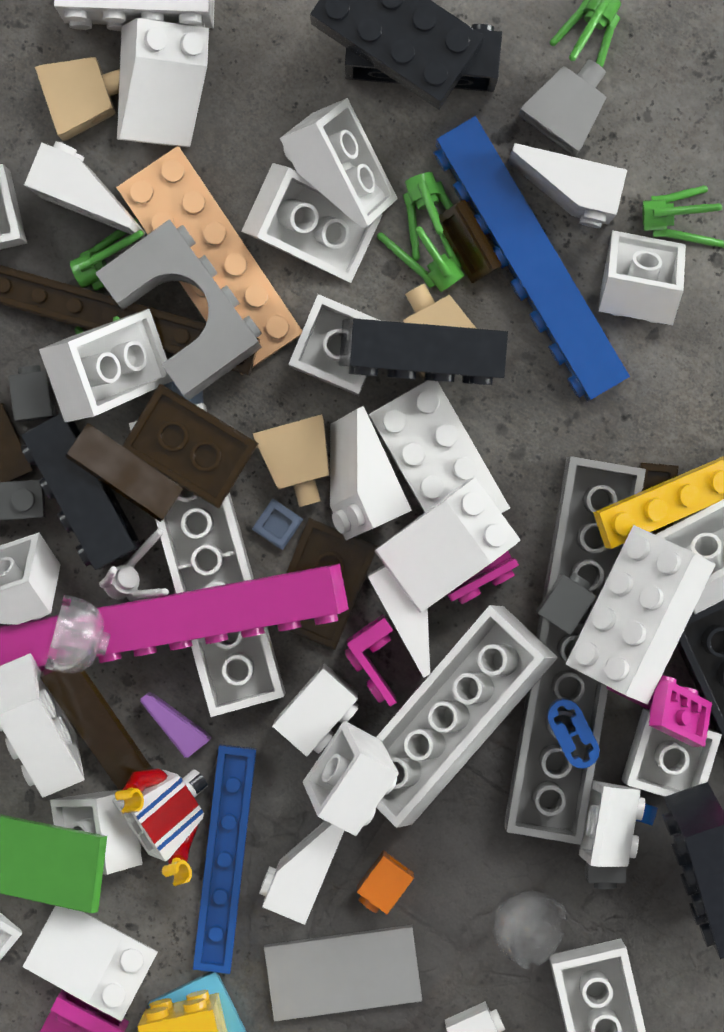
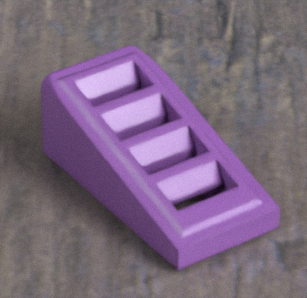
[140,691,211,758]

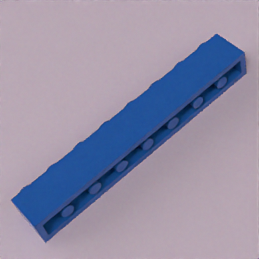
[433,116,630,401]

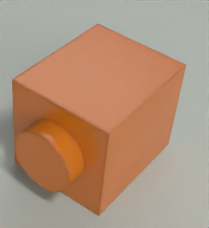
[357,850,414,914]

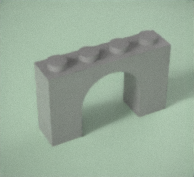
[95,219,262,401]

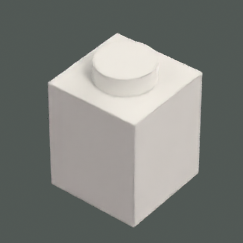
[445,1001,506,1032]

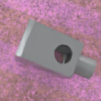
[518,59,607,157]

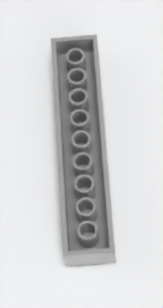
[504,456,646,845]

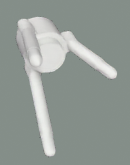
[99,528,169,602]

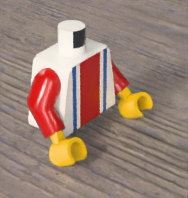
[112,768,208,886]

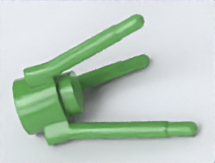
[550,0,621,67]
[402,172,453,261]
[642,185,724,248]
[377,207,465,293]
[70,219,144,291]

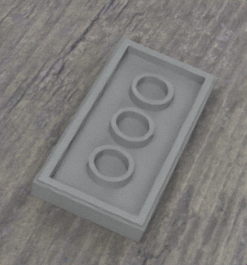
[264,925,422,1022]

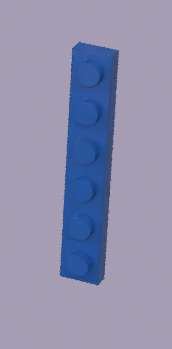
[193,744,257,974]

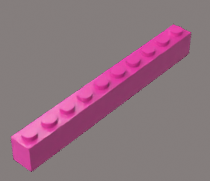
[0,564,349,672]

